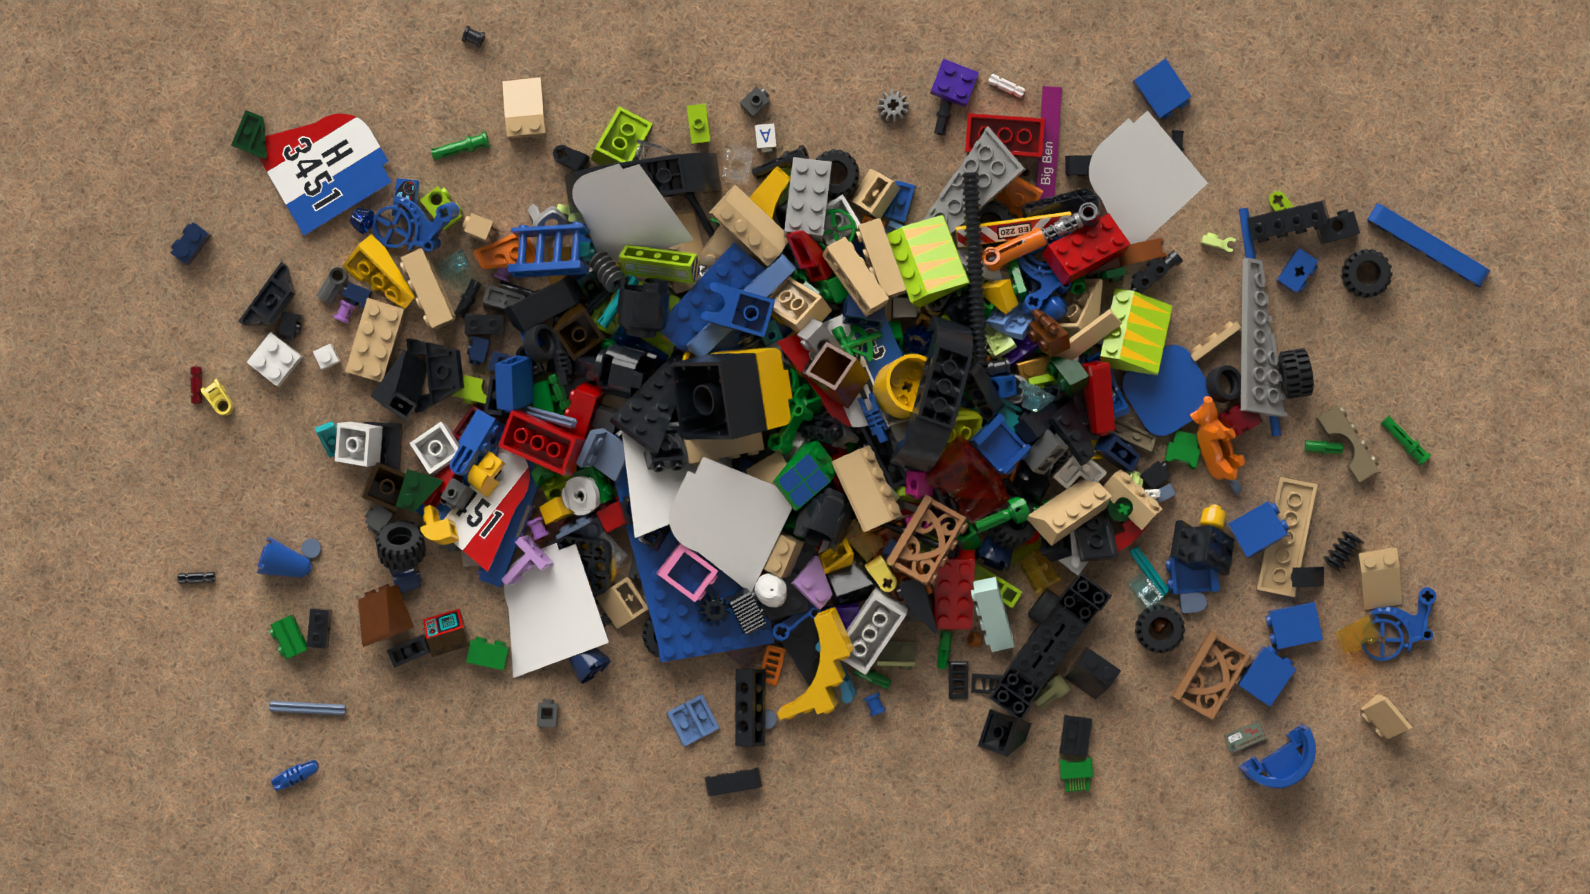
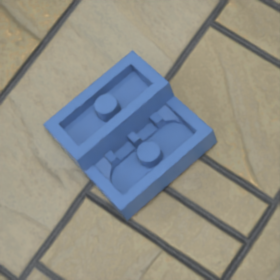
[986,300,1035,340]
[666,694,719,747]

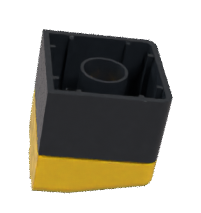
[670,348,792,440]

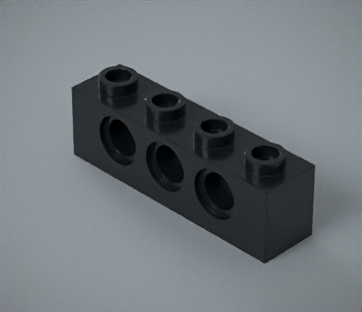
[735,668,766,747]

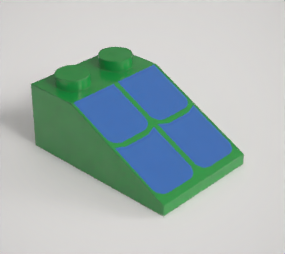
[773,441,837,511]

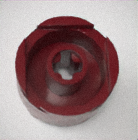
[1218,403,1263,437]

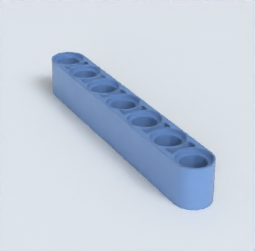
[686,254,796,357]

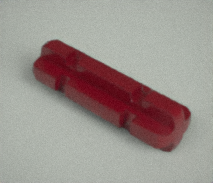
[190,366,202,404]

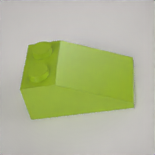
[591,106,653,166]

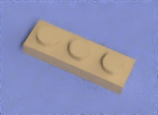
[1190,321,1242,361]

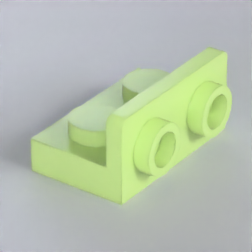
[985,323,1017,361]

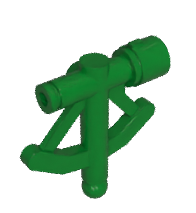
[832,325,882,362]

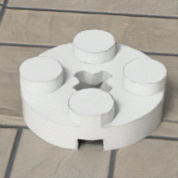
[562,476,600,515]

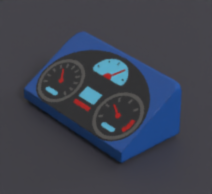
[392,178,419,219]

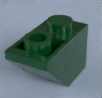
[1046,356,1089,396]

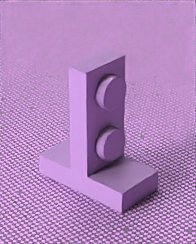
[501,535,553,585]

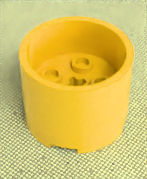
[873,354,927,419]

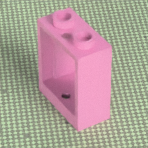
[656,543,718,602]

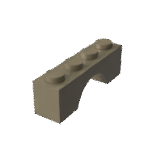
[1316,405,1379,483]

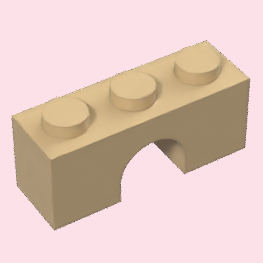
[1103,469,1162,530]

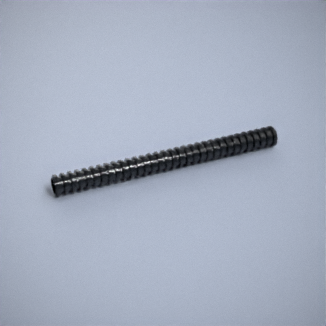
[962,172,988,365]

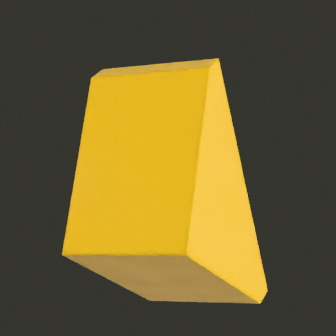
[983,279,1018,314]
[539,496,575,525]
[818,538,854,574]

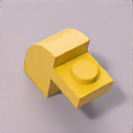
[468,451,505,498]
[420,505,459,545]

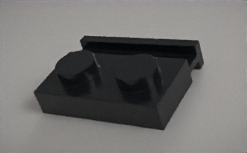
[1059,715,1092,757]

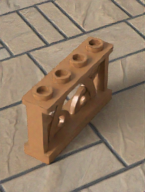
[886,495,968,587]
[1171,630,1252,720]

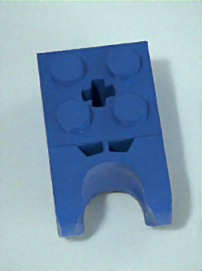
[700,282,775,338]
[450,409,505,481]

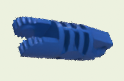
[857,392,889,443]
[271,760,319,791]

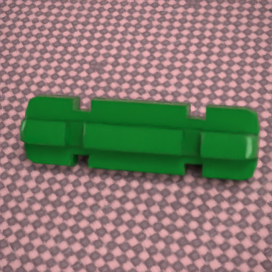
[548,373,571,410]

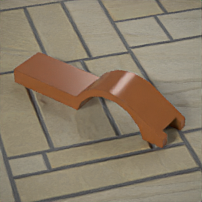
[1085,238,1167,275]

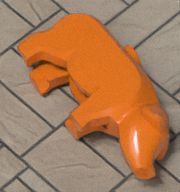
[1190,396,1245,480]

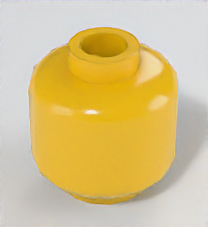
[1200,504,1227,531]

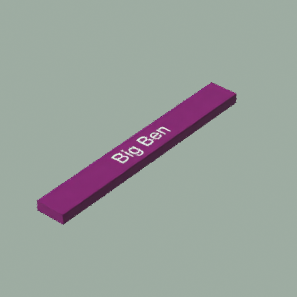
[1036,86,1062,240]

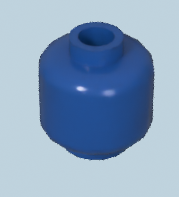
[1040,295,1068,323]

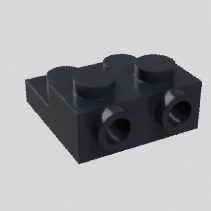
[644,426,689,472]

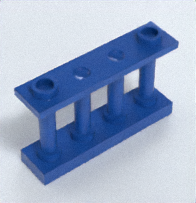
[508,222,590,278]

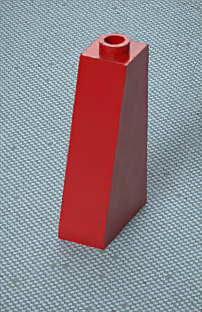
[1081,361,1115,436]

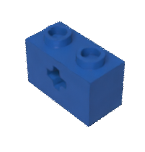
[1276,248,1318,293]

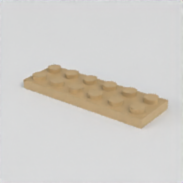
[1256,477,1318,597]

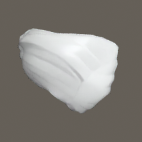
[754,574,787,608]

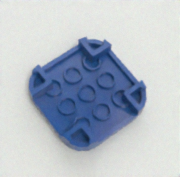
[1121,345,1211,436]

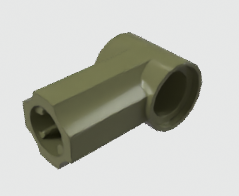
[1033,673,1071,710]

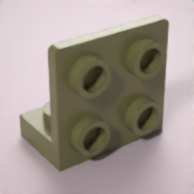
[876,641,916,670]

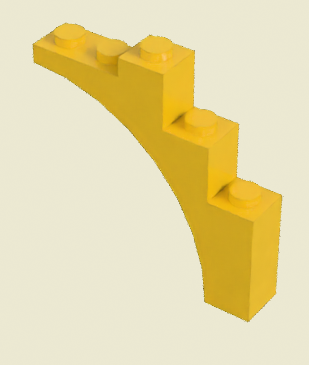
[749,166,791,277]
[777,607,854,720]

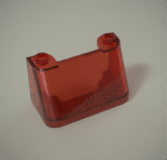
[925,435,1009,525]

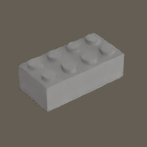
[784,157,832,242]

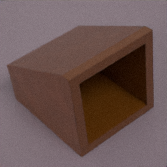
[805,342,870,409]
[358,584,414,647]

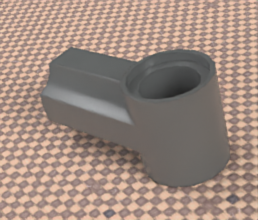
[316,267,349,304]

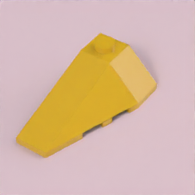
[342,234,415,309]

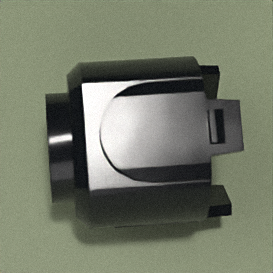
[617,276,670,338]
[593,344,660,399]
[794,487,853,552]

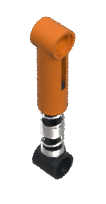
[981,202,1100,272]

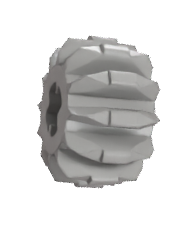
[877,89,909,122]

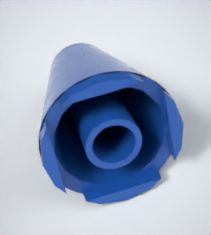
[256,537,312,578]

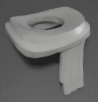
[527,204,568,239]

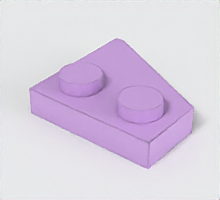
[791,556,833,609]

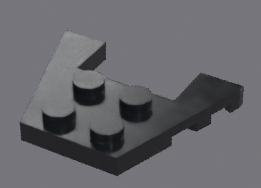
[406,338,464,413]
[752,551,812,620]

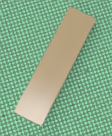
[1055,309,1122,360]

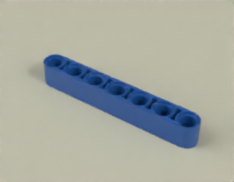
[1367,203,1490,288]

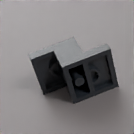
[1170,520,1235,575]

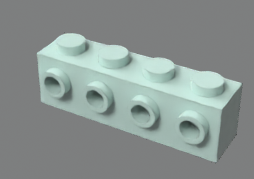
[971,577,1014,652]

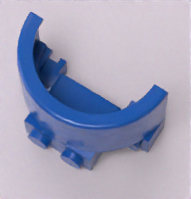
[1238,724,1316,789]

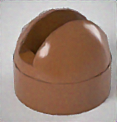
[1152,617,1169,634]
[967,631,983,648]

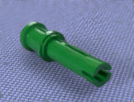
[431,131,490,161]
[1380,415,1431,466]

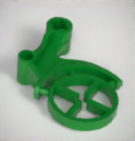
[787,209,857,286]
[768,367,813,455]

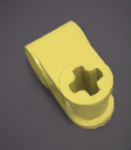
[201,378,234,415]
[865,554,897,592]

